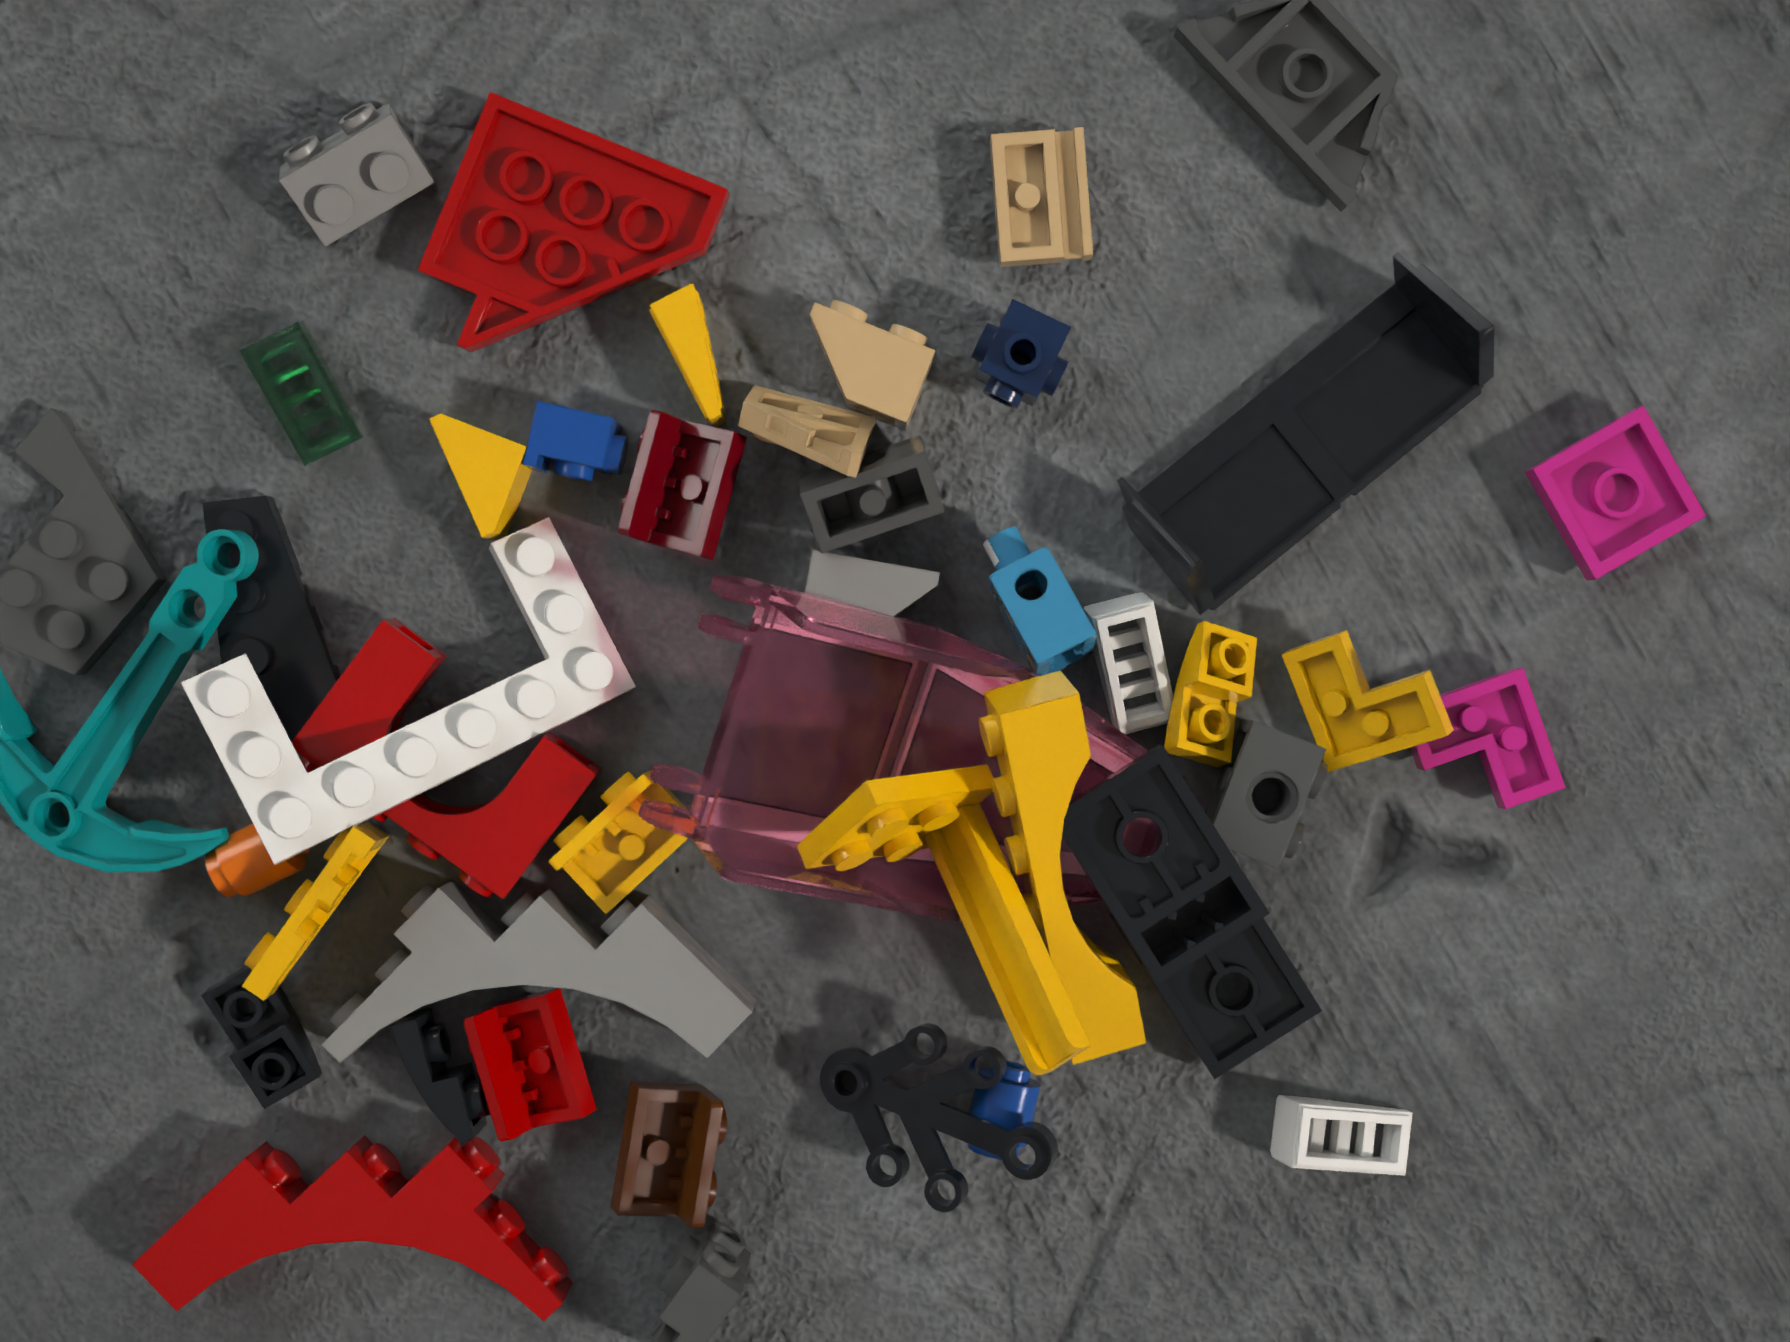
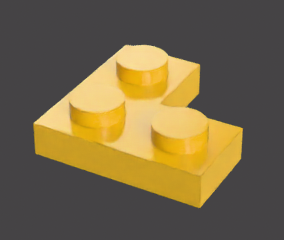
[1281,630,1454,772]

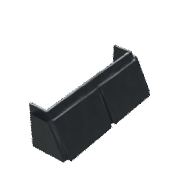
[1117,252,1495,615]

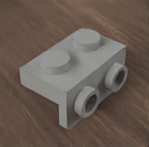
[279,103,435,247]

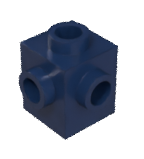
[971,299,1071,409]

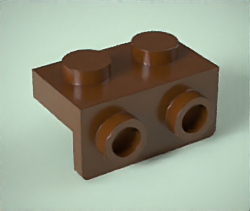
[610,1081,727,1228]

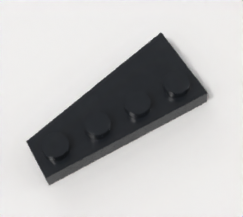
[202,495,341,742]

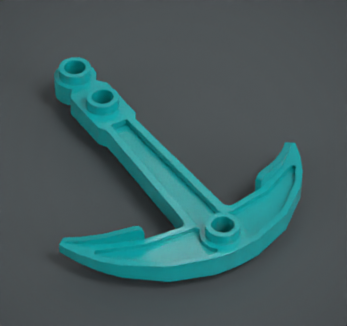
[0,529,259,872]

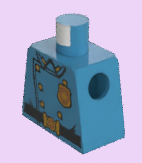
[983,526,1097,677]

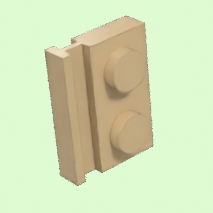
[990,127,1093,267]

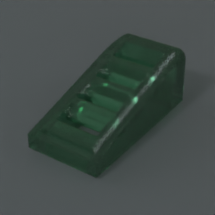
[239,321,364,466]

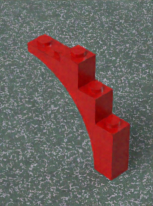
[132,1135,573,1321]

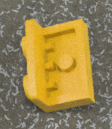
[548,770,702,914]

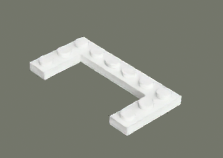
[181,517,636,865]

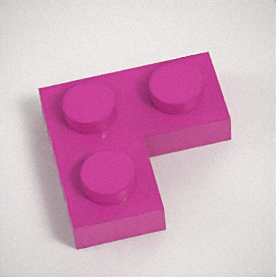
[1410,668,1566,809]

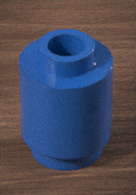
[968,1060,1041,1160]

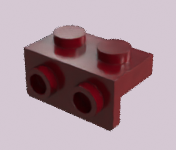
[618,410,747,560]

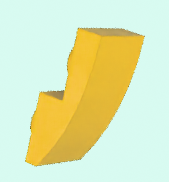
[1164,621,1257,767]

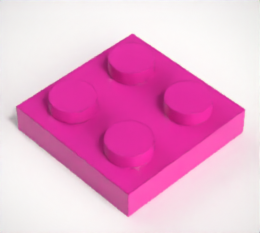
[1524,405,1706,581]

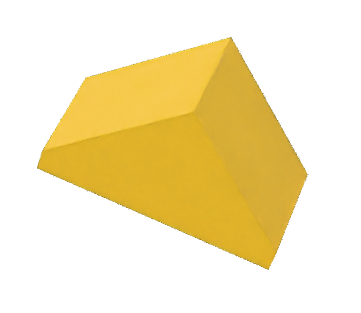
[429,413,532,541]

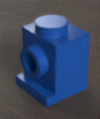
[523,401,628,482]

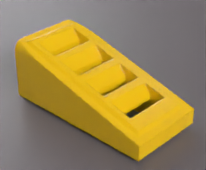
[649,284,726,427]

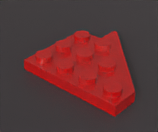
[418,92,730,352]

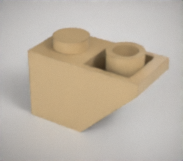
[810,300,935,430]

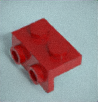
[464,988,597,1142]

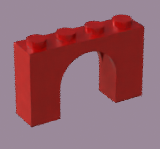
[291,618,601,899]

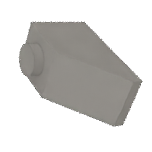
[803,550,940,648]

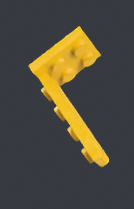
[796,764,1091,1075]

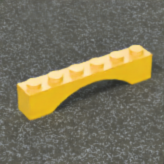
[978,670,1146,1065]

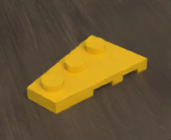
[242,822,389,1001]

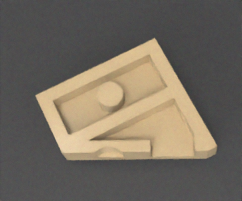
[738,385,876,478]

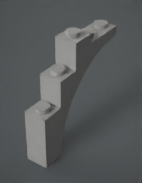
[322,880,757,1063]

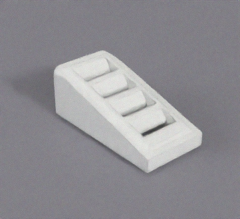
[1083,592,1173,737]
[1270,1095,1413,1176]

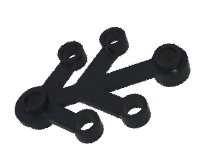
[820,1023,1058,1212]

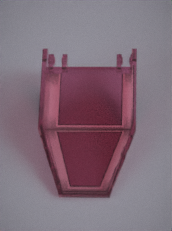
[638,575,1186,923]

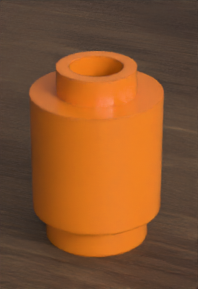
[205,823,310,898]

